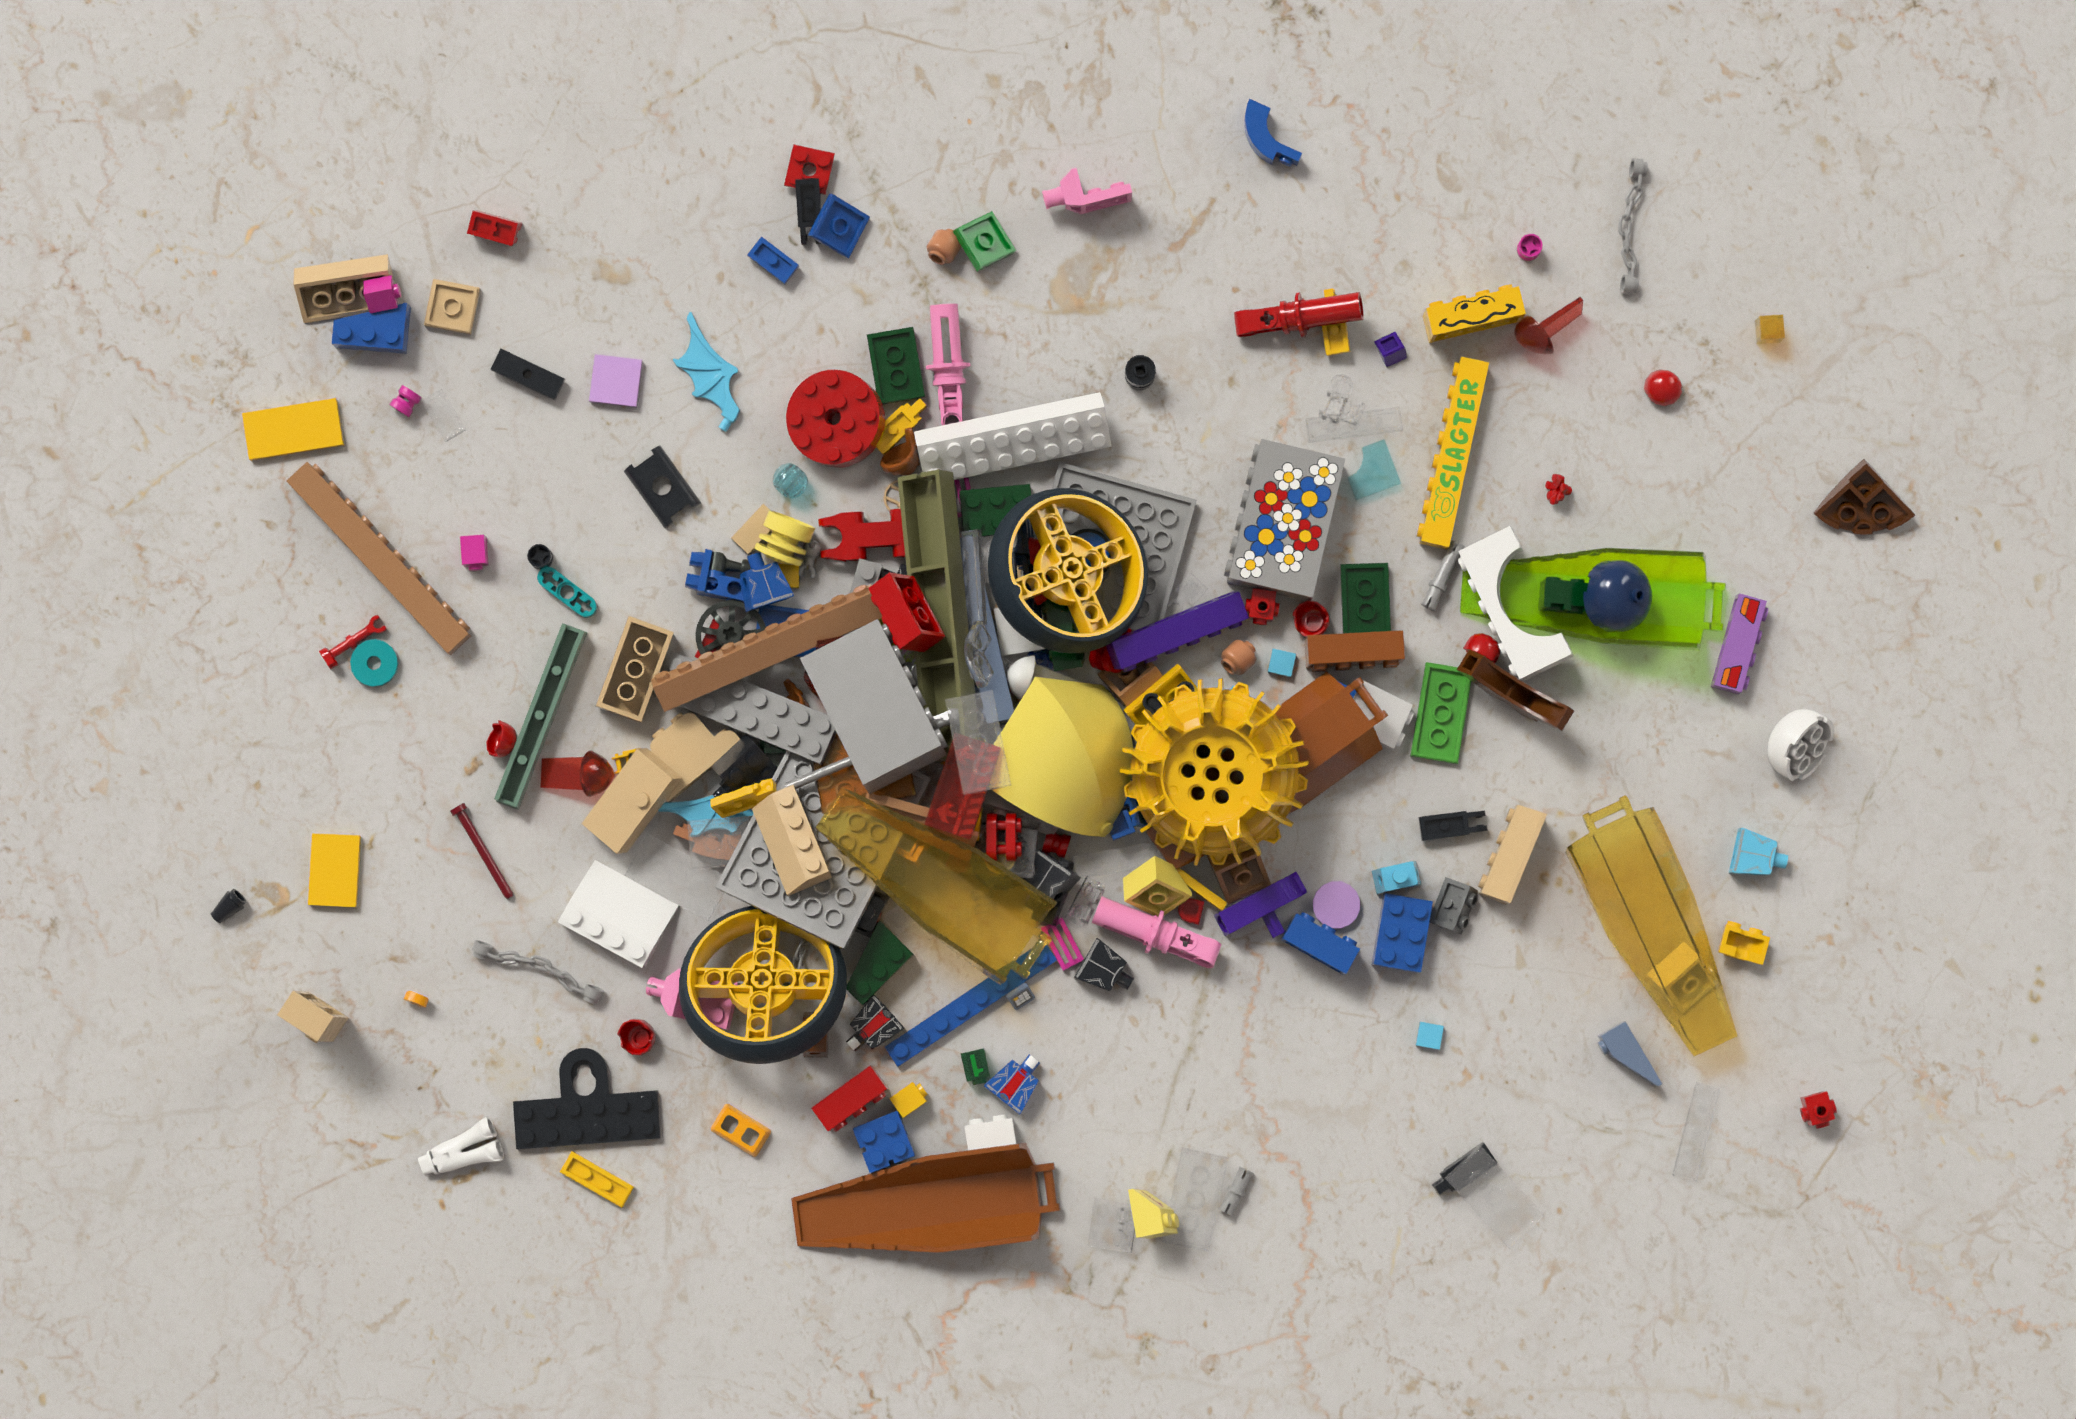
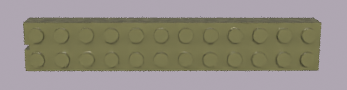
[898,469,981,763]

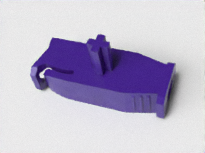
[1214,872,1308,938]

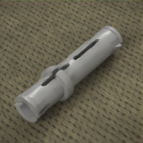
[1421,540,1465,611]

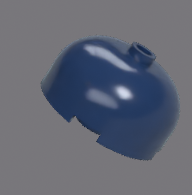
[1583,560,1652,632]

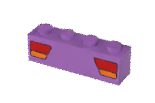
[1711,593,1769,694]

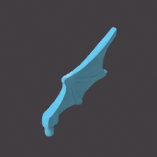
[673,312,740,432]
[658,795,754,838]

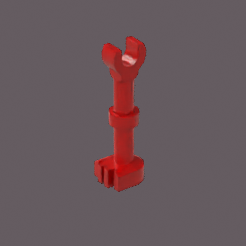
[319,615,387,670]

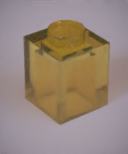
[1755,315,1785,344]

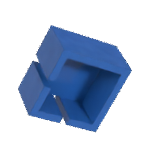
[852,1110,915,1173]

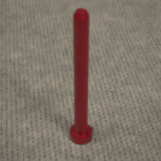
[450,803,513,899]

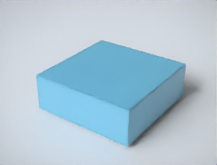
[1268,649,1296,678]
[1416,1022,1444,1050]

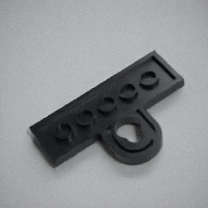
[513,1048,661,1149]

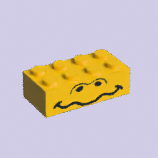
[1422,284,1526,343]

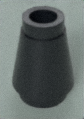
[210,889,246,923]

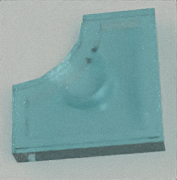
[1348,439,1401,500]

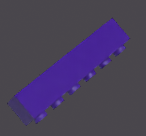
[1106,591,1249,672]

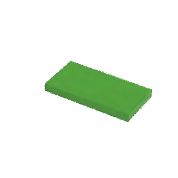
[1410,662,1471,764]

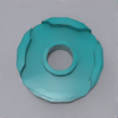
[350,639,398,687]

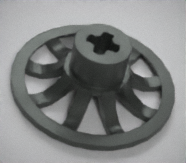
[695,600,766,655]

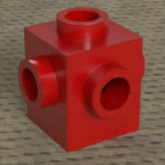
[1245,589,1279,625]
[1800,1091,1837,1129]

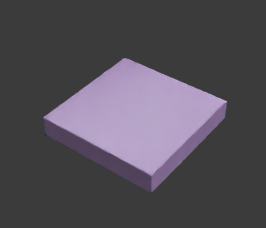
[589,354,643,408]

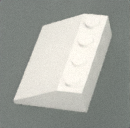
[558,860,679,969]

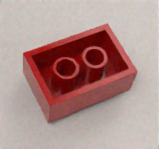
[868,572,945,652]
[811,1065,889,1132]

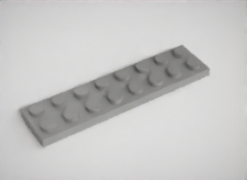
[652,651,837,765]

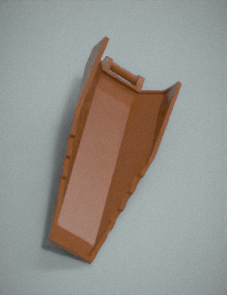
[1146,671,1388,870]
[791,1142,1060,1253]

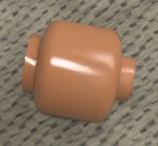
[927,229,962,265]
[1221,640,1256,675]

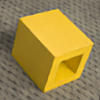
[889,1082,928,1118]

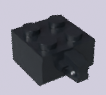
[713,734,778,797]

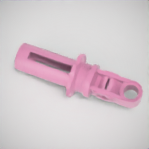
[925,304,971,426]
[1092,896,1222,968]

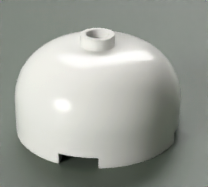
[1767,709,1834,781]

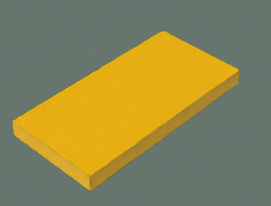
[242,398,344,461]

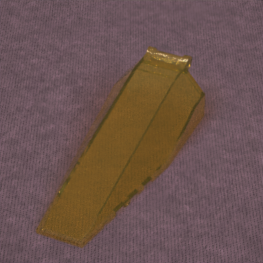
[815,787,1057,985]
[1565,795,1738,1057]

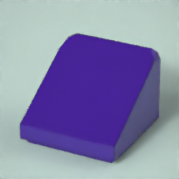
[1374,332,1407,367]

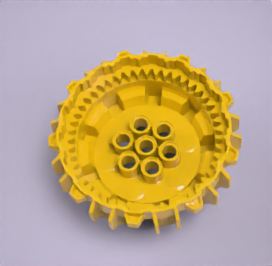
[1120,678,1309,865]

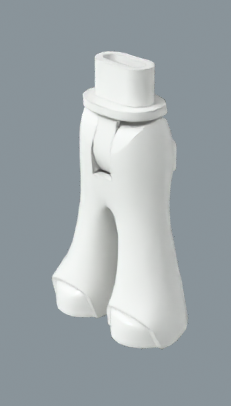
[418,1117,504,1176]

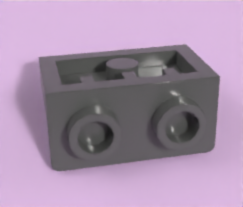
[1430,877,1478,935]

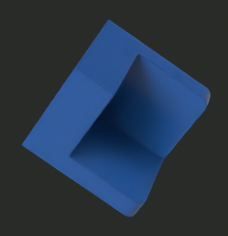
[1110,809,1135,841]

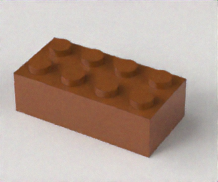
[1304,630,1405,672]

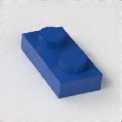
[747,236,799,285]

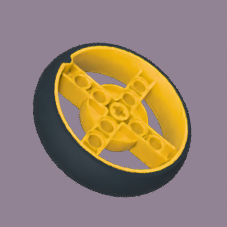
[988,488,1148,653]
[679,906,847,1064]

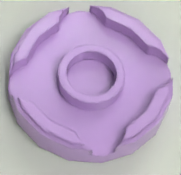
[1313,881,1360,929]

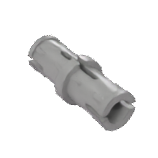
[1219,1167,1254,1216]

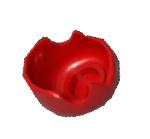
[1644,369,1683,406]
[1293,600,1330,637]
[1463,633,1501,663]
[486,720,517,758]
[617,1019,656,1056]

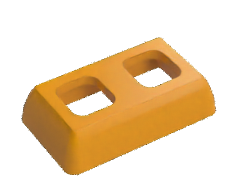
[710,1104,771,1157]

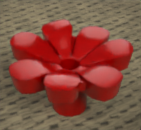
[1545,474,1572,505]

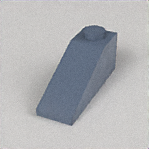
[1598,1021,1662,1086]

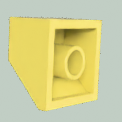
[1123,856,1192,917]
[1128,1189,1179,1239]

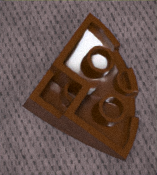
[1813,459,1915,535]

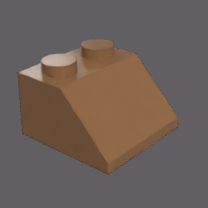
[1097,661,1163,707]
[1207,848,1271,904]

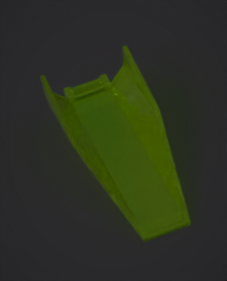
[1460,548,1726,651]

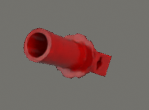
[1234,292,1364,338]

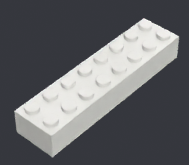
[914,392,1112,480]

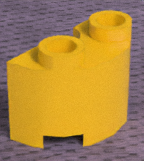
[1718,921,1770,965]

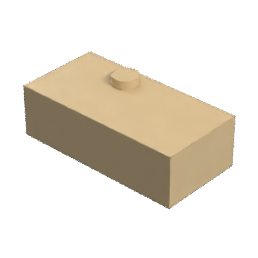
[595,616,674,723]
[581,748,682,854]
[277,990,349,1043]

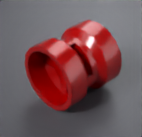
[1042,832,1071,858]

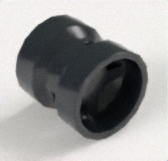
[527,544,553,570]

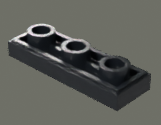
[490,348,565,401]

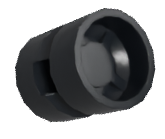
[1125,355,1156,390]

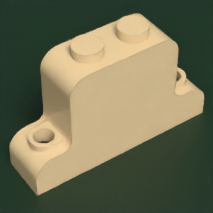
[650,712,740,802]

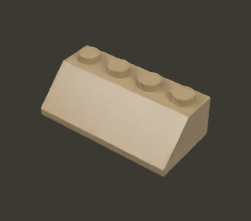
[293,254,394,323]
[752,785,832,896]
[1478,805,1547,905]

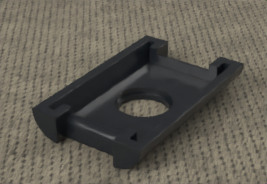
[624,445,701,528]

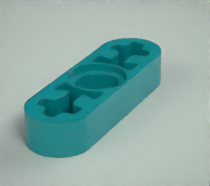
[537,567,597,618]

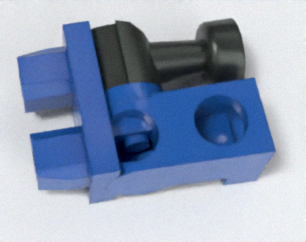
[685,549,751,602]

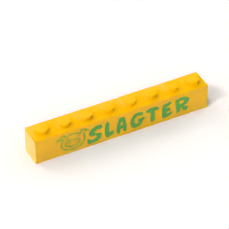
[1416,356,1489,550]

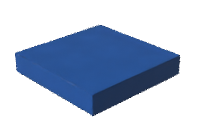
[808,193,870,258]

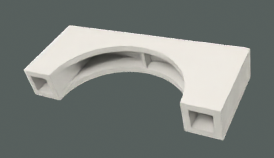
[1458,526,1574,682]

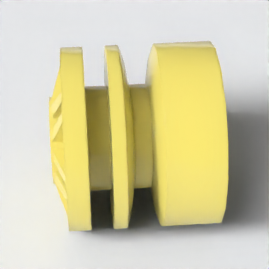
[754,510,816,566]

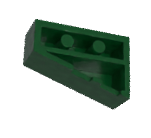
[1538,577,1588,615]
[1041,599,1085,671]
[847,920,914,1005]

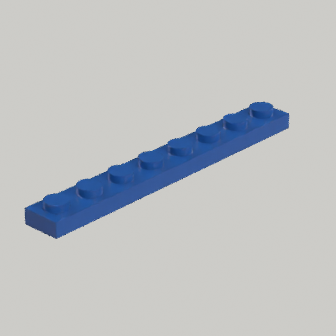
[885,940,1057,1067]

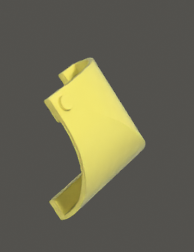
[978,677,1133,837]

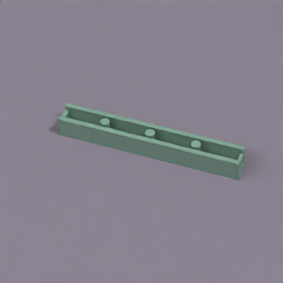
[494,623,587,810]

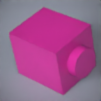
[364,275,401,313]
[460,534,489,571]

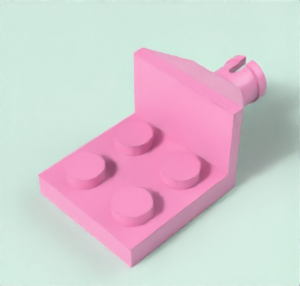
[1042,168,1132,214]
[646,968,741,1030]

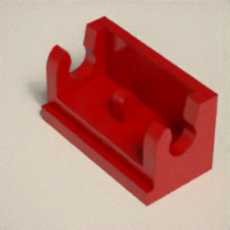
[467,210,522,246]

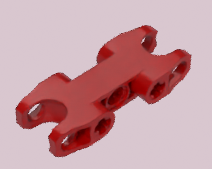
[818,508,905,562]

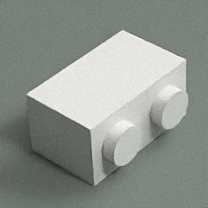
[965,1114,1016,1150]

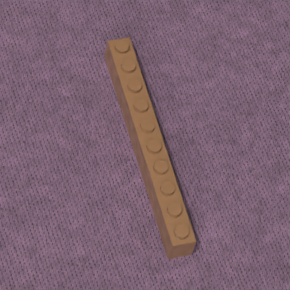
[286,462,471,655]
[651,584,882,712]

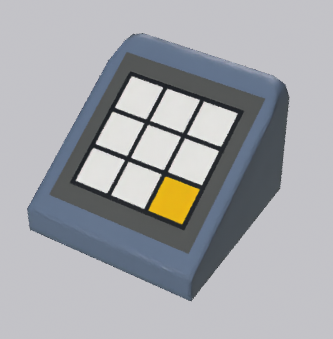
[1007,983,1035,1010]

